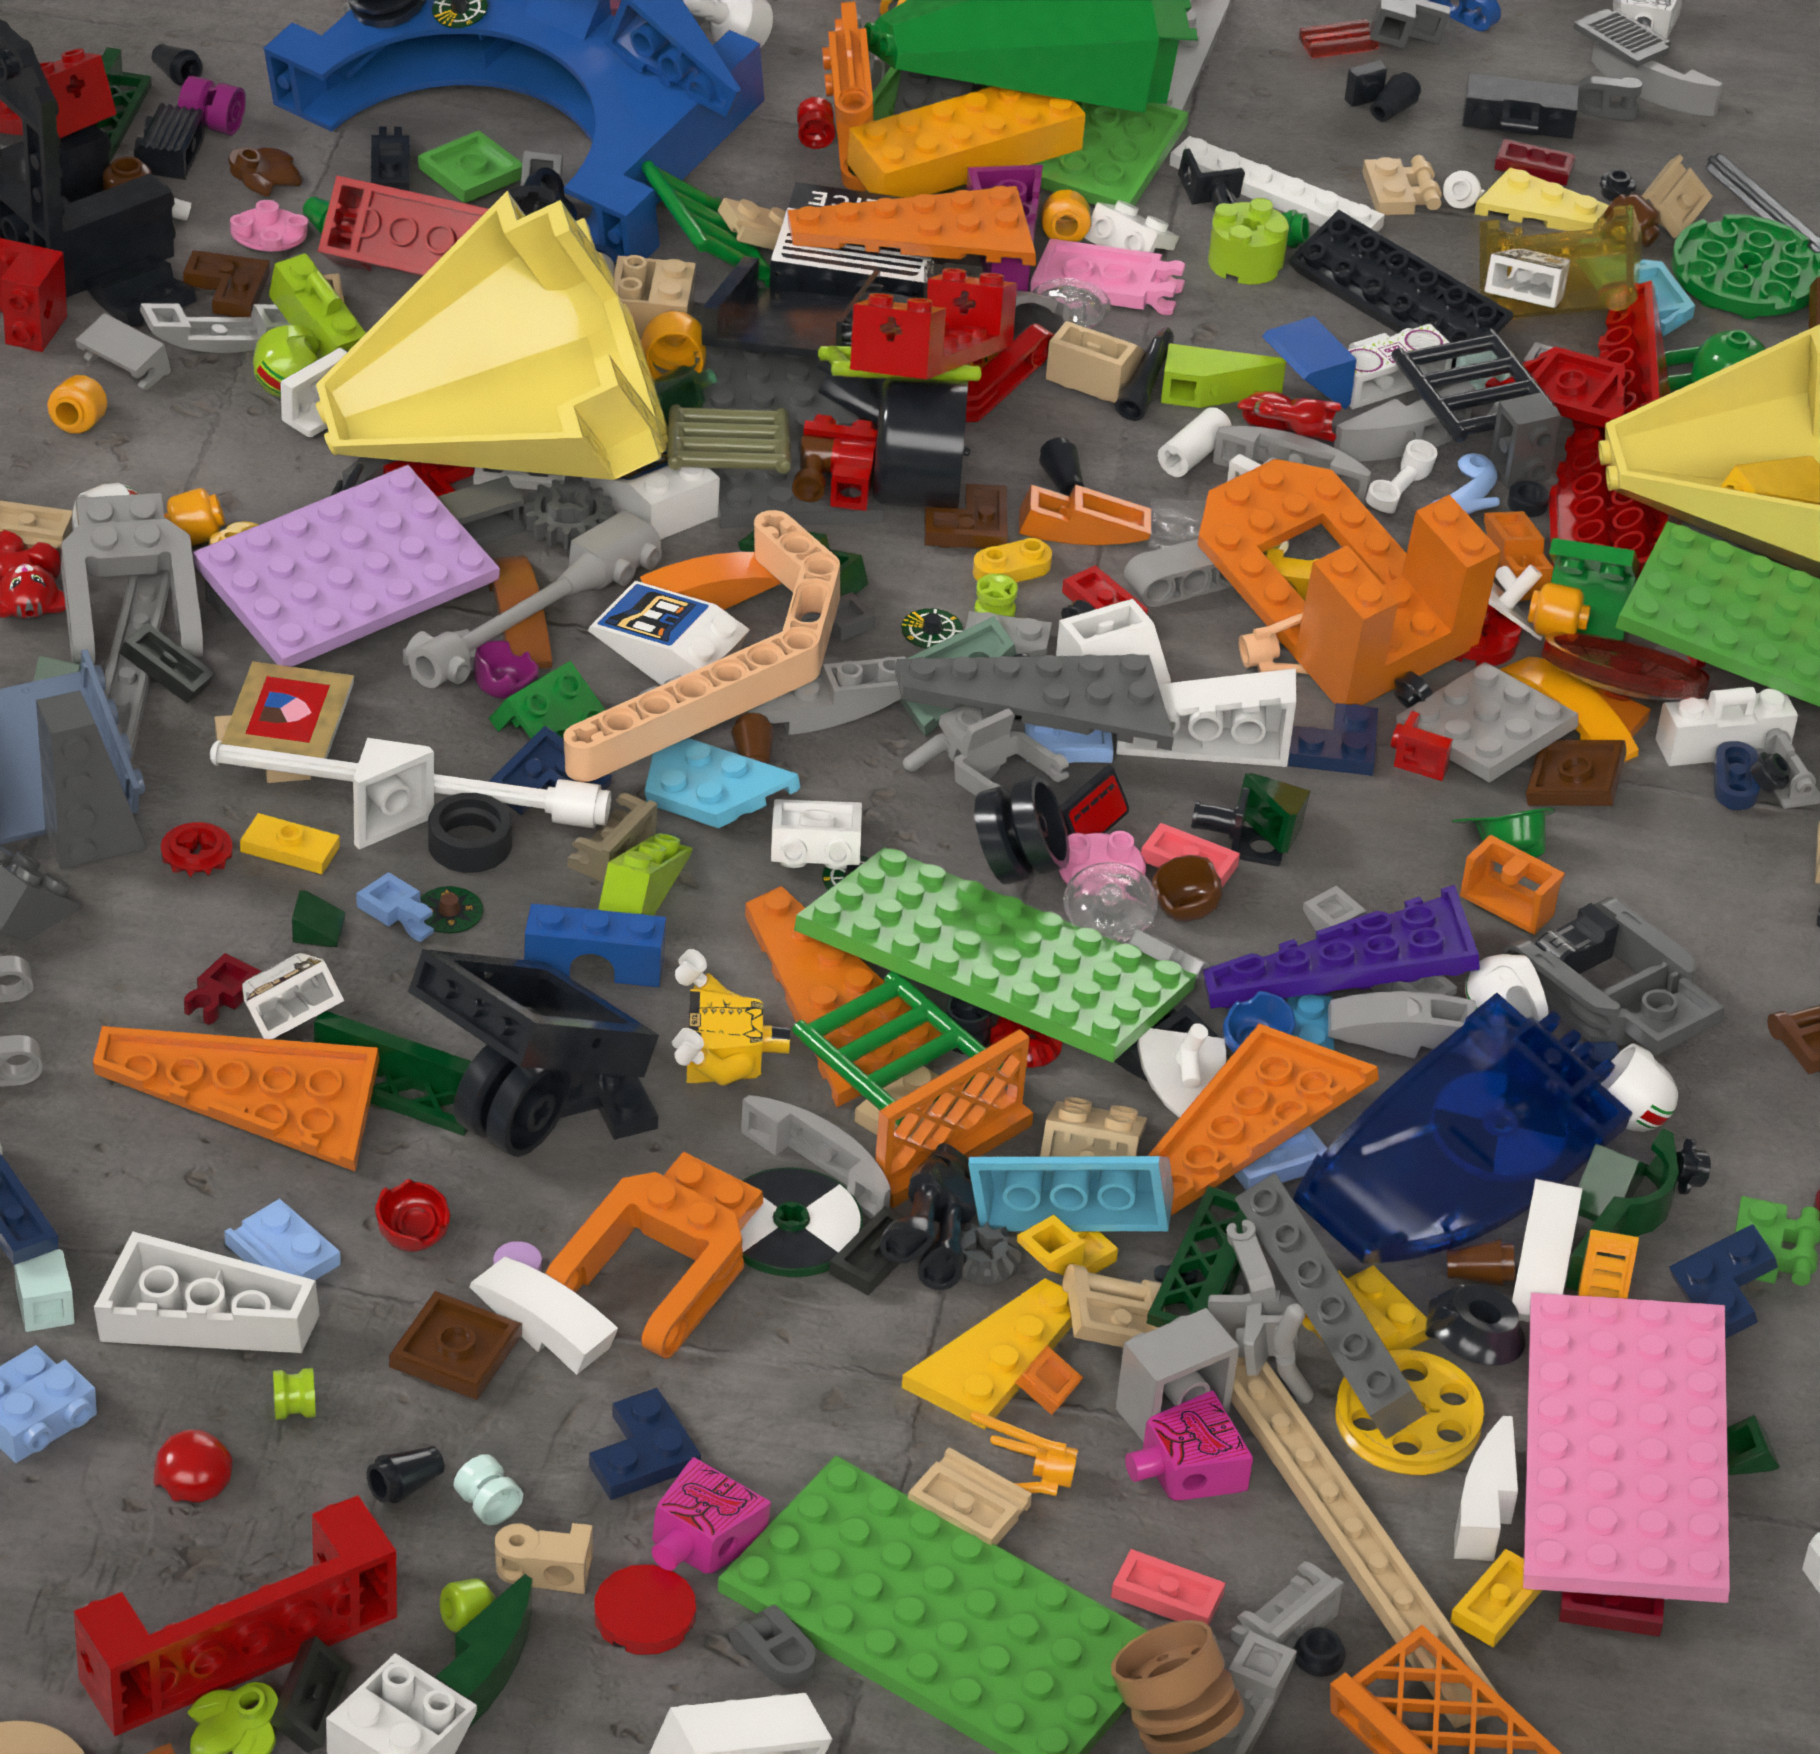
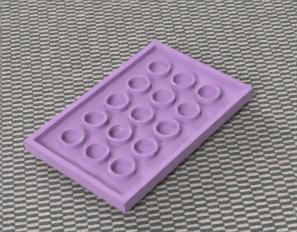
[193,465,500,667]

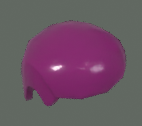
[474,640,539,699]

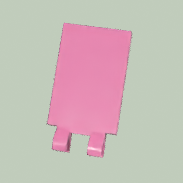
[1031,238,1185,315]

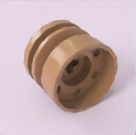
[1111,1620,1245,1754]

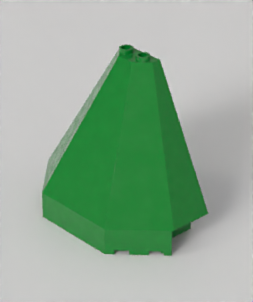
[864,0,1198,113]

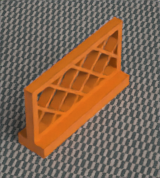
[875,1029,1034,1208]
[1330,1624,1562,1754]

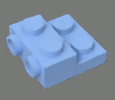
[0,1345,97,1463]

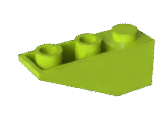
[1161,343,1286,408]
[598,833,693,916]

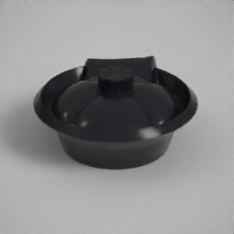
[1425,1284,1526,1365]

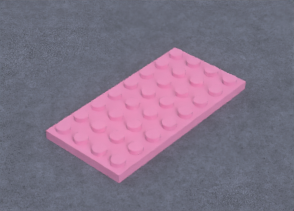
[1523,1293,1730,1603]

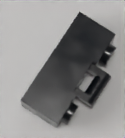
[1462,73,1579,139]

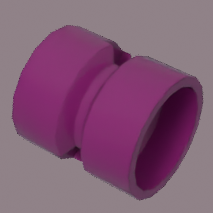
[178,75,246,136]

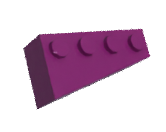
[966,165,1043,292]

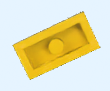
[1450,1549,1542,1647]

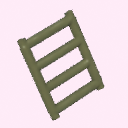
[667,405,791,473]

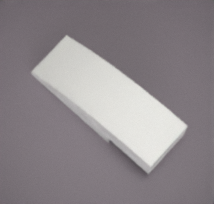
[1512,1179,1582,1322]
[469,1256,618,1375]
[1454,1416,1518,1561]

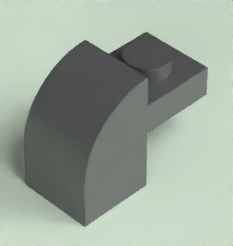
[1370,0,1450,49]

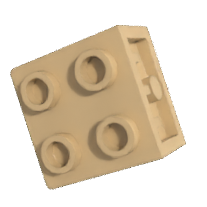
[1040,1097,1147,1157]

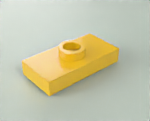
[240,813,340,875]

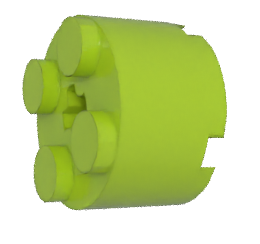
[1208,198,1289,285]

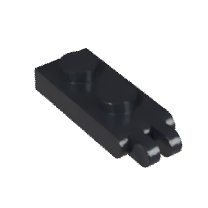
[371,126,409,191]

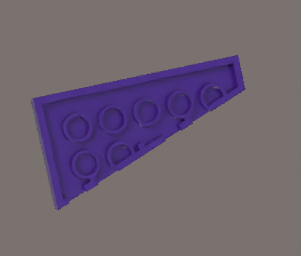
[1203,884,1480,1009]

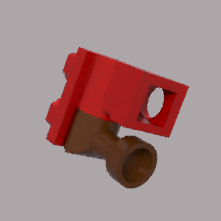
[792,414,878,511]

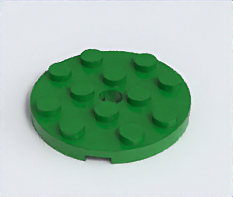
[1671,214,1820,319]

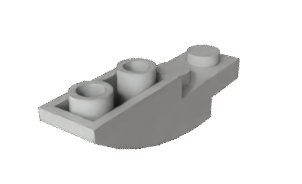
[1334,382,1476,461]
[743,656,906,735]
[1328,991,1514,1068]

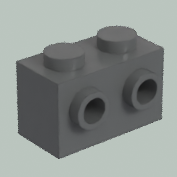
[1489,392,1561,489]

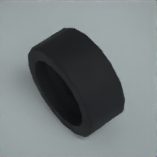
[428,793,512,873]

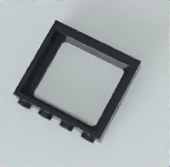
[408,949,659,1078]

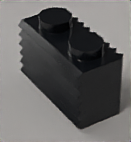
[134,102,204,180]

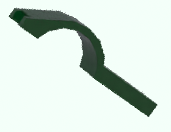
[1565,1128,1679,1292]

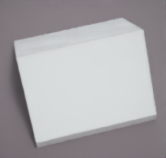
[353,738,434,850]

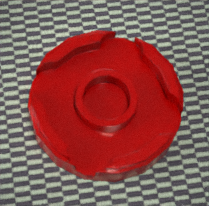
[594,1564,696,1655]

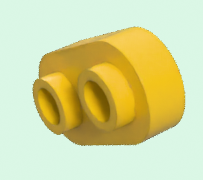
[973,538,1052,582]

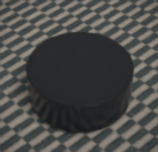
[1507,481,1549,517]

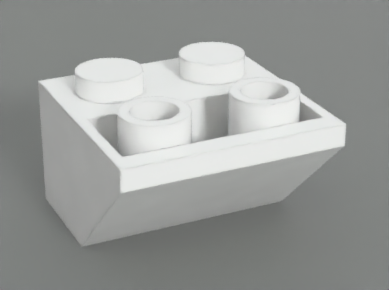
[1056,599,1171,684]
[326,1653,477,1754]

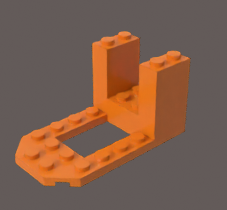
[1197,459,1501,705]

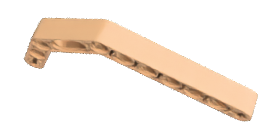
[564,510,840,782]

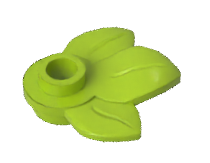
[188,1682,279,1754]

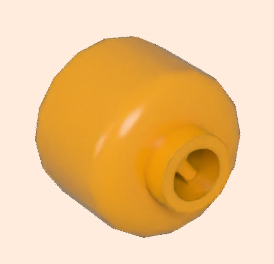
[1041,189,1091,242]
[47,375,108,434]
[164,488,226,547]
[1527,583,1591,641]

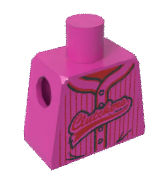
[1125,1391,1253,1501]
[652,1457,771,1574]

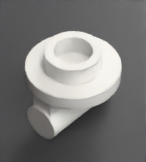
[1443,171,1486,209]

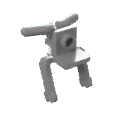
[903,705,1069,796]
[1208,1220,1314,1403]

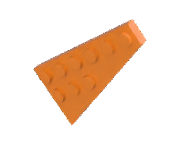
[1148,1023,1379,1217]
[93,1026,380,1172]

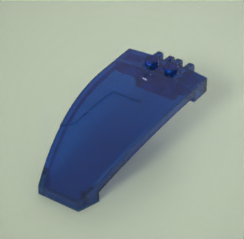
[1293,992,1633,1264]

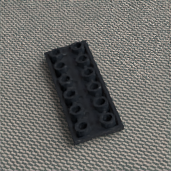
[1288,209,1514,368]

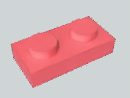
[1141,823,1240,888]
[1111,1549,1226,1626]

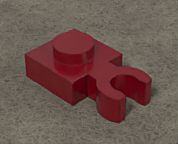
[184,953,262,1025]

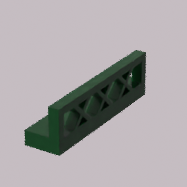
[95,47,152,164]
[314,1011,472,1136]
[1146,1186,1258,1328]

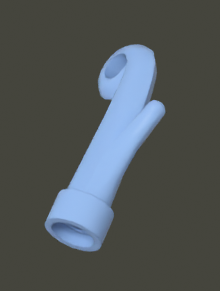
[1430,453,1500,515]

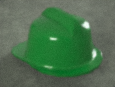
[1452,808,1555,858]

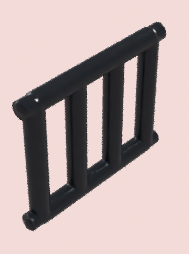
[1391,329,1561,442]

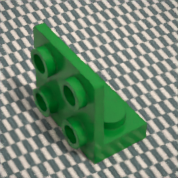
[1549,538,1640,642]
[488,660,606,739]

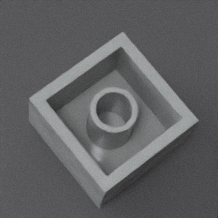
[1116,1308,1239,1442]

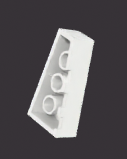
[1116,668,1296,767]
[94,1232,320,1353]

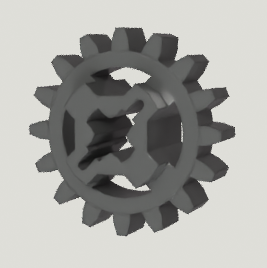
[524,478,614,549]

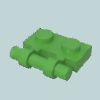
[1735,1196,1820,1286]

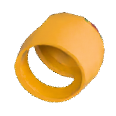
[641,310,706,389]

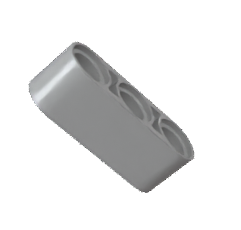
[1124,539,1233,607]

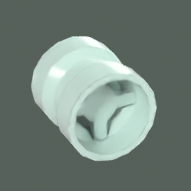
[454,1454,523,1526]

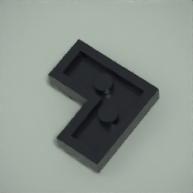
[560,1071,658,1140]

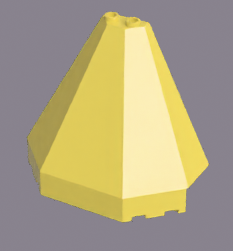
[316,191,668,480]
[1598,324,1820,579]

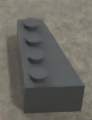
[36,690,147,869]

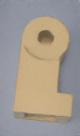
[495,1523,593,1594]

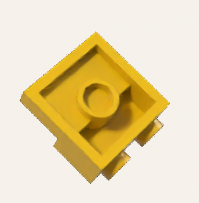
[1302,1265,1431,1350]

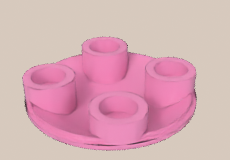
[230,200,308,251]
[1059,831,1146,899]

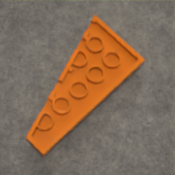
[787,186,1036,266]
[745,886,942,1107]

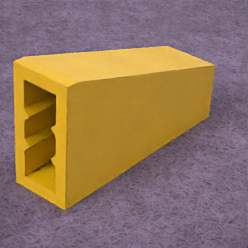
[1720,456,1820,505]

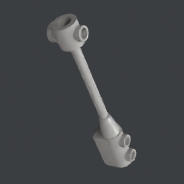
[405,510,662,688]

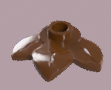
[228,147,302,197]

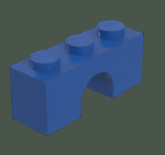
[524,903,666,987]

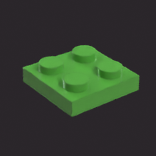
[418,130,523,203]

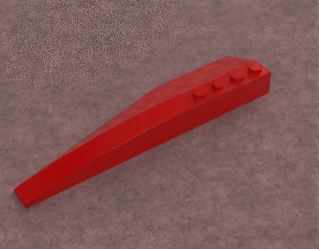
[1549,280,1682,579]

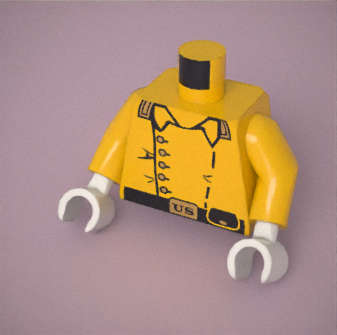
[672,949,790,1086]

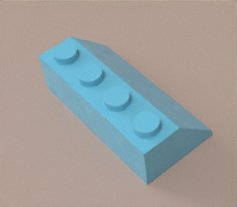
[968,1156,1174,1231]

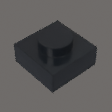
[1344,60,1387,107]

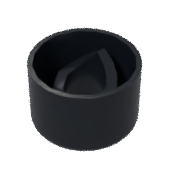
[873,377,968,508]

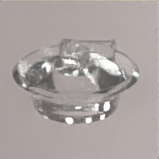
[1032,278,1111,330]
[1063,862,1158,944]

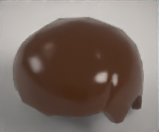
[1152,855,1223,922]

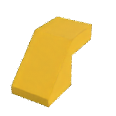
[1017,1215,1118,1276]

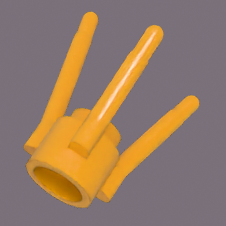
[970,1411,1078,1496]

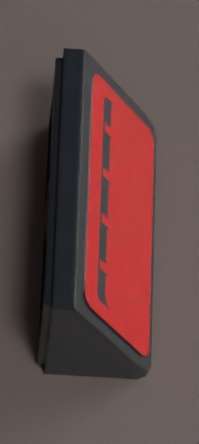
[1060,765,1129,836]

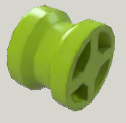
[975,573,1018,617]
[273,1368,316,1420]

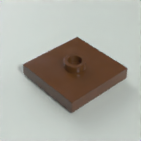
[1526,740,1627,806]
[389,1291,522,1400]

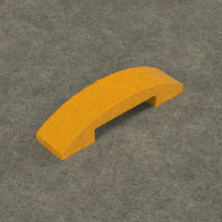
[1499,656,1639,762]

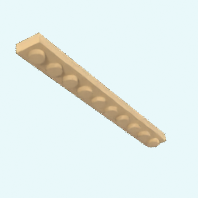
[1231,1357,1499,1729]

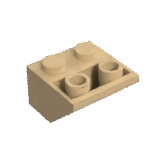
[613,255,696,338]
[1046,321,1145,403]

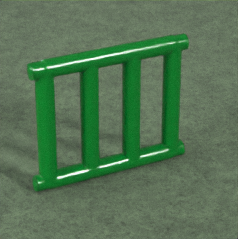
[641,160,770,288]
[792,971,1004,1126]

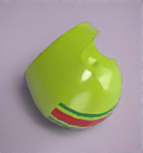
[253,325,319,398]

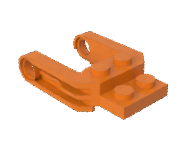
[822,1,874,191]
[545,1151,764,1359]

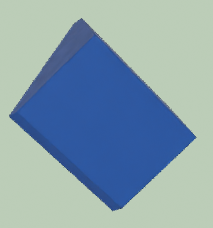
[1262,316,1357,410]

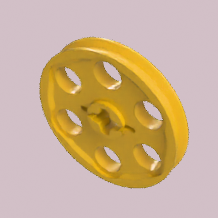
[1335,1349,1484,1475]

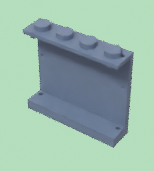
[0,649,145,845]

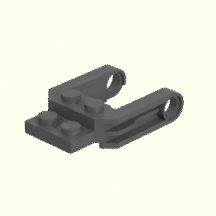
[1502,897,1725,1055]

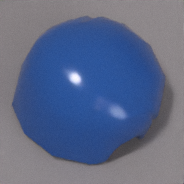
[1222,991,1296,1053]

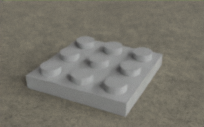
[1396,662,1578,783]

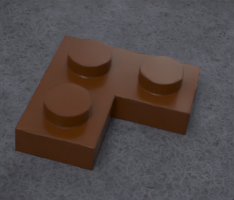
[183,250,270,317]
[924,484,1008,549]

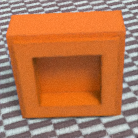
[1015,1345,1084,1415]

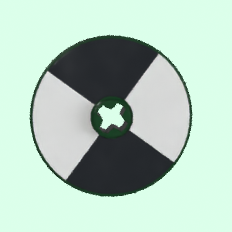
[740,1167,863,1277]

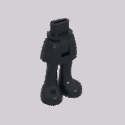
[880,1143,976,1290]

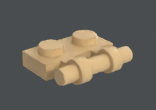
[1362,155,1442,215]

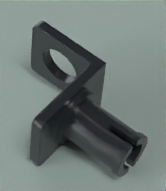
[1178,148,1245,208]
[1191,788,1283,866]

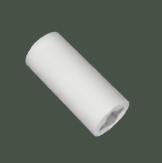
[1158,407,1232,477]

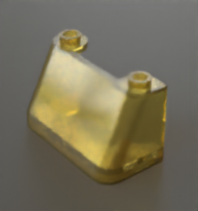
[1479,205,1642,318]

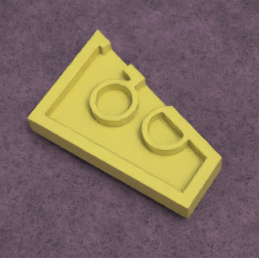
[1474,167,1609,236]

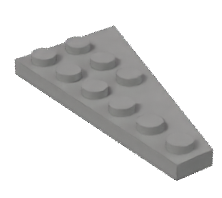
[1160,0,1233,111]

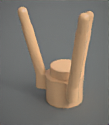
[1239,613,1308,674]

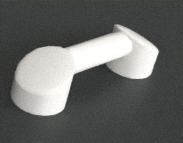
[1365,439,1438,514]

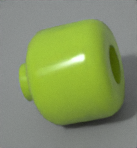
[439,1579,496,1633]

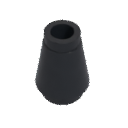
[151,44,203,85]
[1370,72,1421,122]
[1039,437,1084,496]
[366,1446,444,1503]

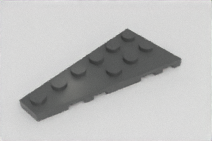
[895,654,1174,751]

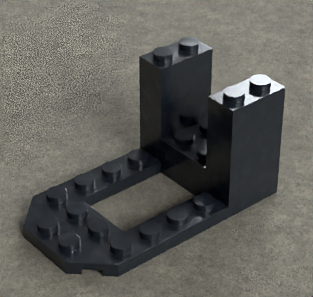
[0,19,176,298]

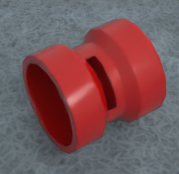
[797,97,835,149]

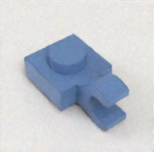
[356,872,434,942]

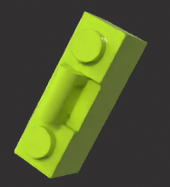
[269,253,366,359]

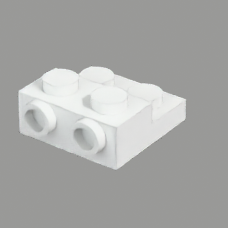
[771,799,862,870]

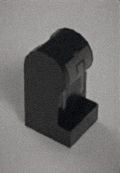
[1535,903,1619,974]

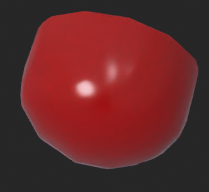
[375,1179,451,1252]
[153,1429,233,1503]

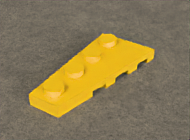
[902,1278,1072,1430]

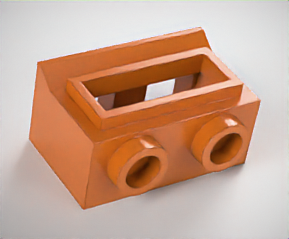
[1460,835,1565,935]

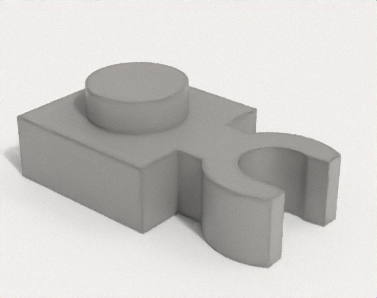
[1129,929,1212,981]

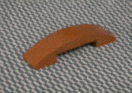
[488,555,552,669]

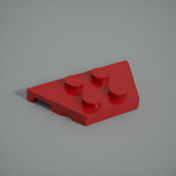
[1485,346,1626,428]

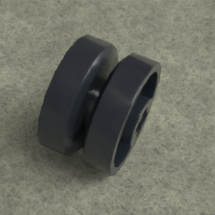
[974,775,1070,885]
[454,1045,571,1157]

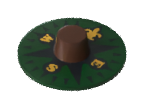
[420,886,483,934]

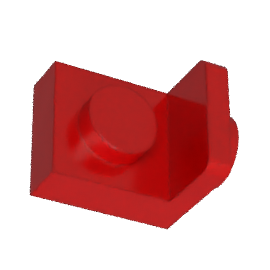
[1390,711,1453,781]

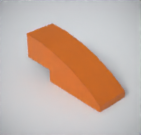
[1019,484,1151,545]
[1484,511,1554,601]
[640,552,781,610]

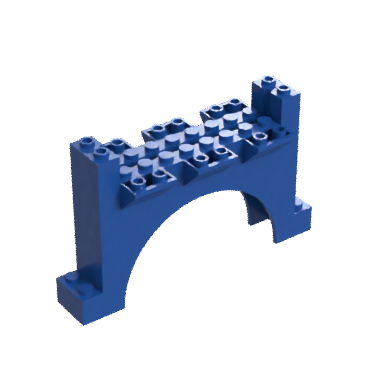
[264,0,765,258]

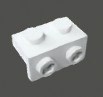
[1084,200,1180,253]
[281,348,347,437]

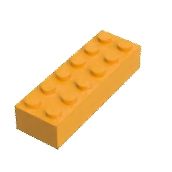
[847,86,1086,198]

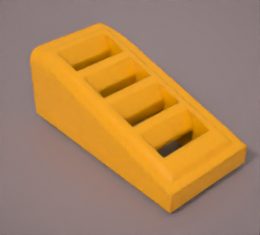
[1577,1229,1639,1299]

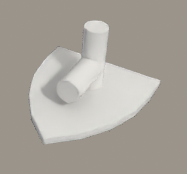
[1488,564,1543,641]
[1137,1024,1226,1118]

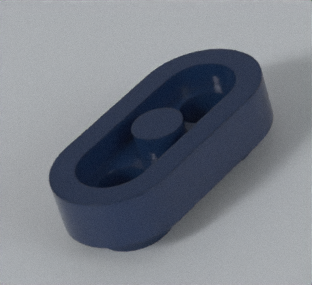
[1713,741,1760,811]

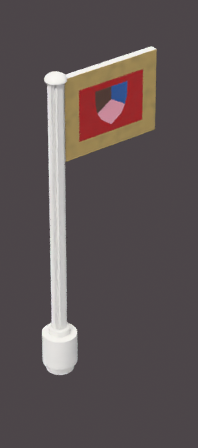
[210,661,611,828]

